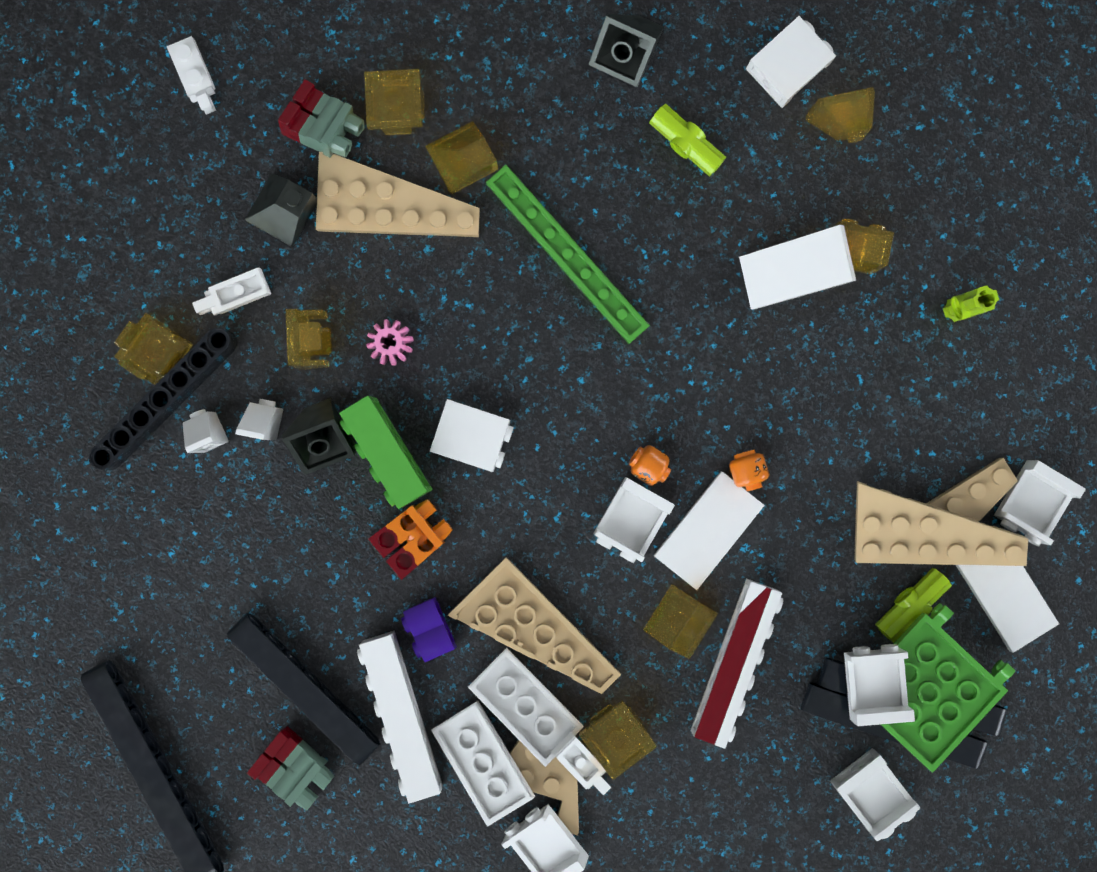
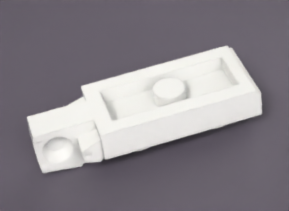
[167,36,216,115]
[192,268,271,315]
[551,732,611,795]

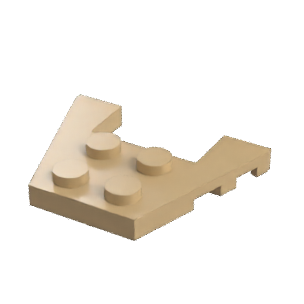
[509,739,579,836]

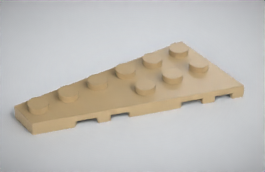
[316,152,480,237]
[854,481,1028,566]
[447,557,621,694]

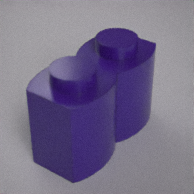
[401,597,457,662]

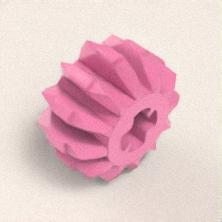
[367,319,414,366]

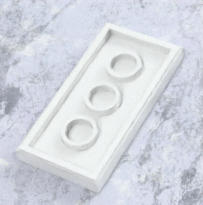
[739,225,856,309]
[654,471,764,590]
[956,565,1059,653]
[468,648,584,767]
[431,701,535,827]

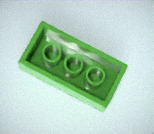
[339,395,433,509]

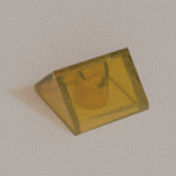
[643,584,718,659]

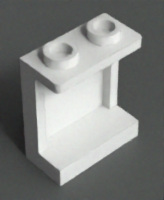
[746,16,836,108]
[430,399,514,472]
[994,460,1086,546]
[593,477,675,563]
[844,644,915,726]
[830,748,920,841]
[501,804,589,872]

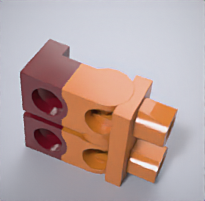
[368,499,453,580]

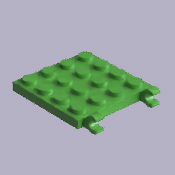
[847,603,1016,773]

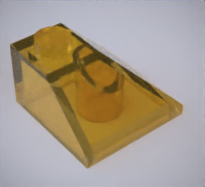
[806,87,875,143]
[425,121,498,194]

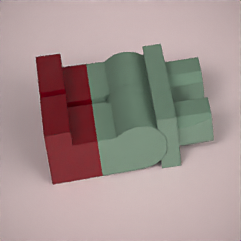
[278,79,365,158]
[247,726,335,810]

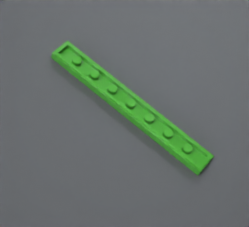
[486,165,650,344]

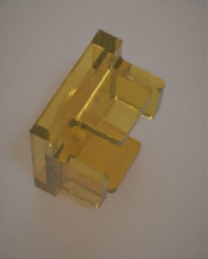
[364,69,425,135]
[286,309,332,370]
[114,313,193,385]
[579,700,657,780]

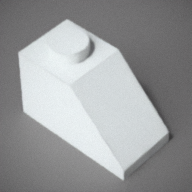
[236,399,283,440]
[183,409,229,453]

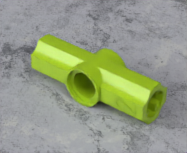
[649,103,726,177]
[943,286,999,322]
[875,568,952,643]

